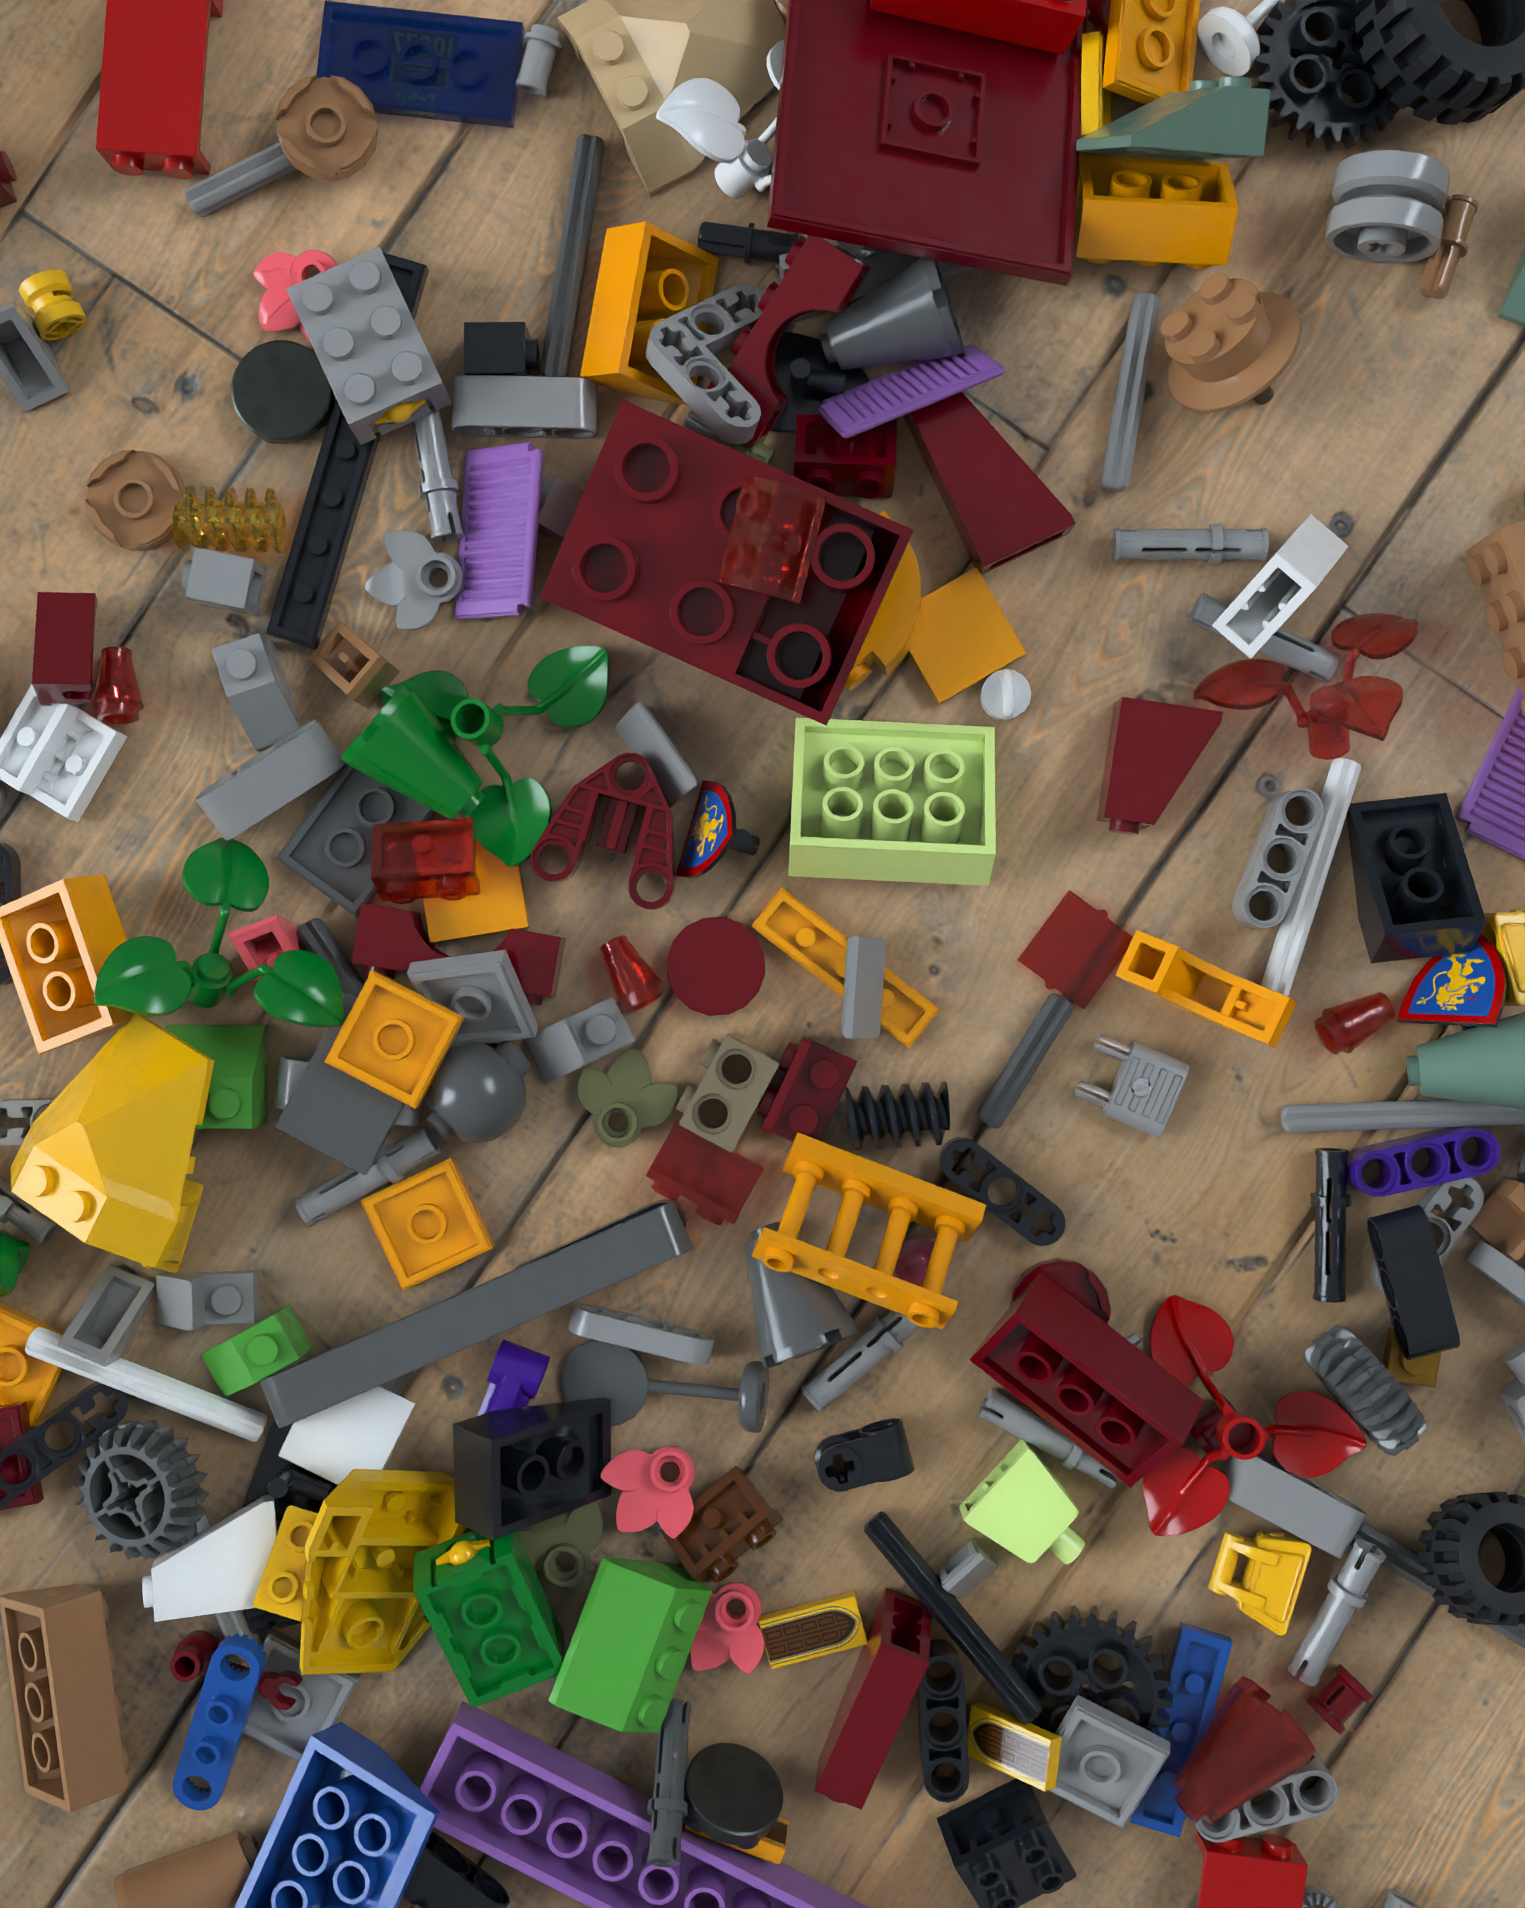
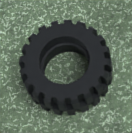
[1355,0,1525,125]

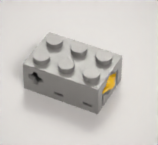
[286,246,452,445]

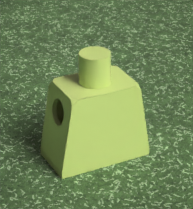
[959,1439,1085,1565]

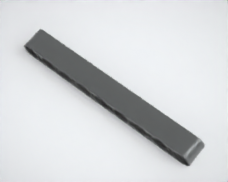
[259,1201,693,1428]

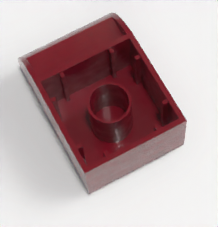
[540,399,914,726]

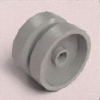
[1325,150,1450,263]

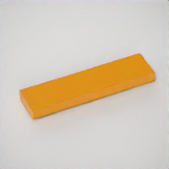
[751,887,940,1048]

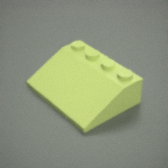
[788,717,996,886]

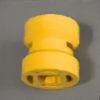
[18,269,88,341]

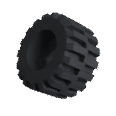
[1418,1492,1525,1626]

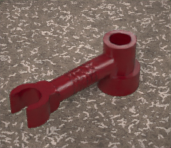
[170,1630,303,1710]

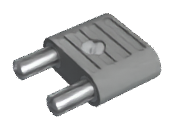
[1074,1034,1189,1138]

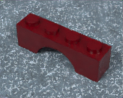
[707,235,871,446]
[351,903,566,1005]

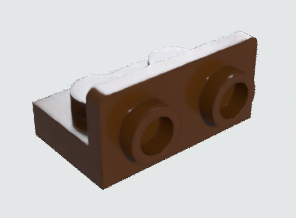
[659,1466,783,1583]

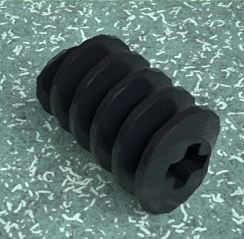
[845,1081,950,1150]

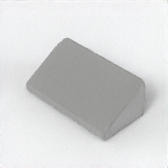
[616,701,700,807]
[841,936,886,1039]

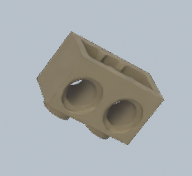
[675,1033,780,1153]

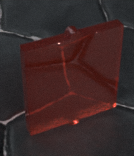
[1017,890,1133,1009]

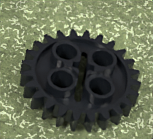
[1248,0,1401,152]
[1011,1605,1173,1737]

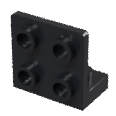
[937,1779,1077,1908]

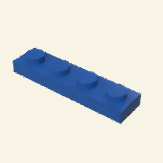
[1130,1622,1233,1838]

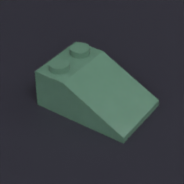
[1076,77,1271,160]

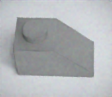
[211,633,302,751]

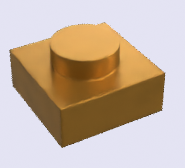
[1382,1327,1441,1388]

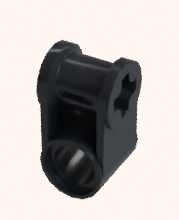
[814,1418,915,1492]

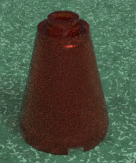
[1173,1676,1316,1824]

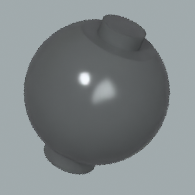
[425,1041,532,1144]

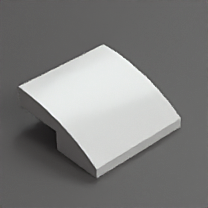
[0,684,128,822]
[278,1386,415,1485]

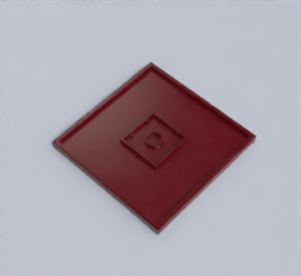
[767,0,1088,286]

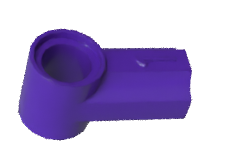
[478,1339,550,1416]

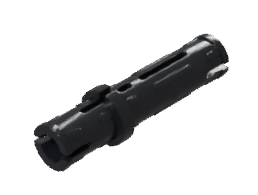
[1310,1148,1352,1303]

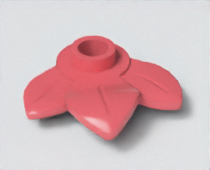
[253,250,338,344]
[601,1446,695,1539]
[690,1582,765,1674]

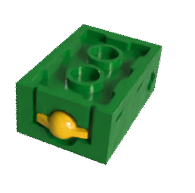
[413,1531,566,1708]

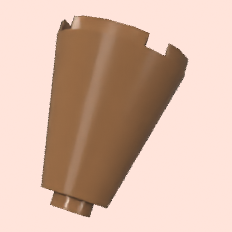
[114,1831,261,1908]

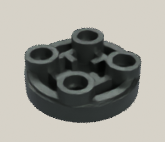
[231,340,334,444]
[684,1743,783,1850]

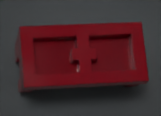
[32,592,97,706]

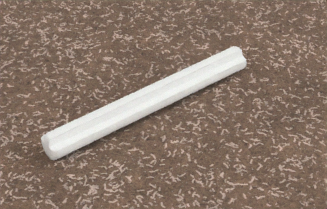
[1261,757,1361,996]
[25,1327,268,1442]

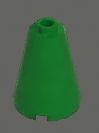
[340,682,485,820]

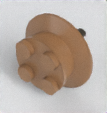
[1161,273,1302,413]

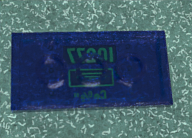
[316,1,525,128]

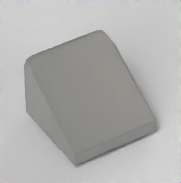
[939,1539,998,1598]

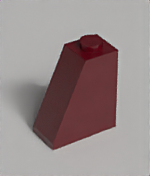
[1096,697,1223,835]

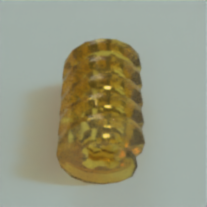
[172,486,286,553]

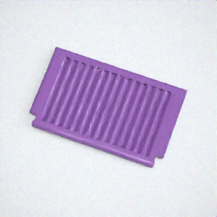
[818,344,1005,439]
[455,442,544,620]
[1456,688,1525,861]

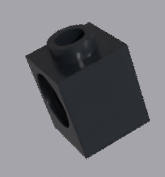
[464,322,540,376]

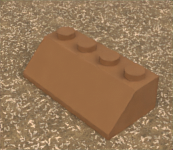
[0,1584,129,1813]

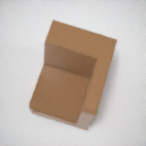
[1469,1177,1525,1261]

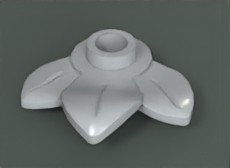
[364,530,464,630]

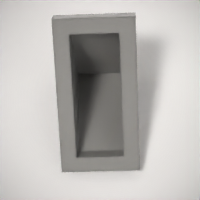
[0,302,69,412]
[58,1265,155,1367]

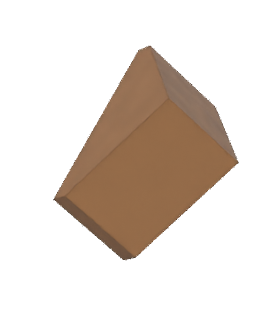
[308,621,400,709]

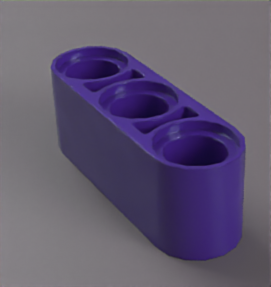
[1347,1126,1500,1197]

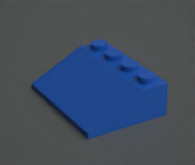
[234,1722,440,1908]

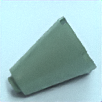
[1406,1012,1525,1110]

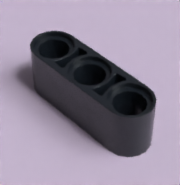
[1367,1205,1460,1360]
[917,1639,969,1803]
[403,1830,510,1908]

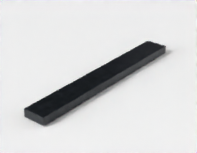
[266,253,429,650]

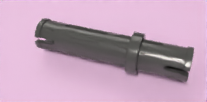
[647,1699,691,1867]

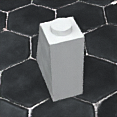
[1212,514,1349,659]
[142,1494,277,1622]

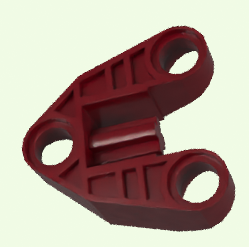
[530,753,675,910]

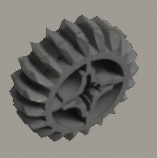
[1304,1325,1427,1456]
[74,1420,210,1560]

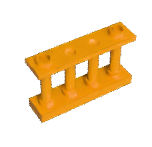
[751,1132,986,1330]

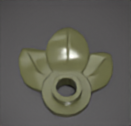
[577,1048,678,1147]
[517,1501,604,1588]

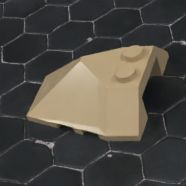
[557,0,786,196]

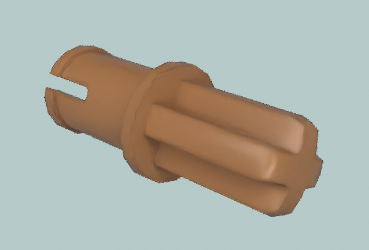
[1420,194,1479,299]

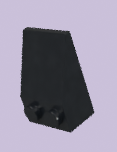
[1346,793,1487,963]
[453,1397,611,1540]

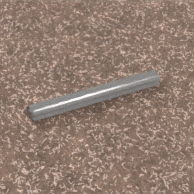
[1281,1099,1525,1133]

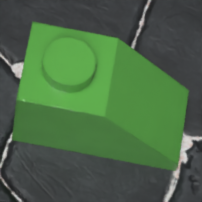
[200,1305,313,1397]

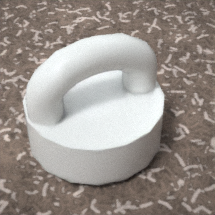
[980,669,1031,721]

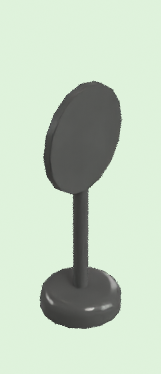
[561,1339,769,1433]

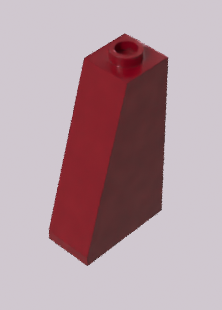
[903,392,1076,575]
[814,1588,932,1810]

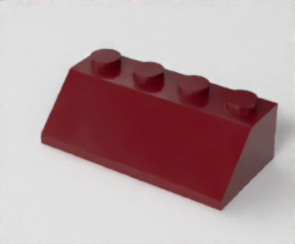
[969,1273,1205,1488]

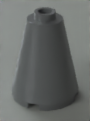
[820,258,965,371]
[745,1222,858,1369]

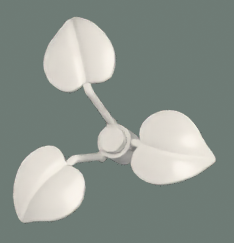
[655,40,863,257]

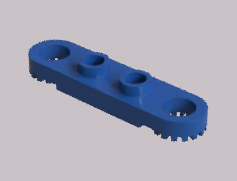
[172,1633,266,1810]

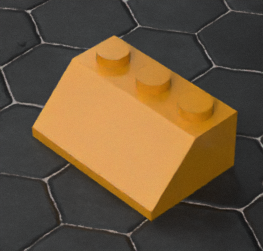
[1074,155,1239,269]
[580,221,719,405]
[0,874,150,1054]

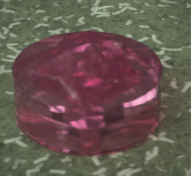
[895,1236,935,1287]

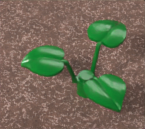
[380,645,610,867]
[93,838,345,1028]

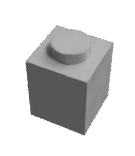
[182,547,267,617]

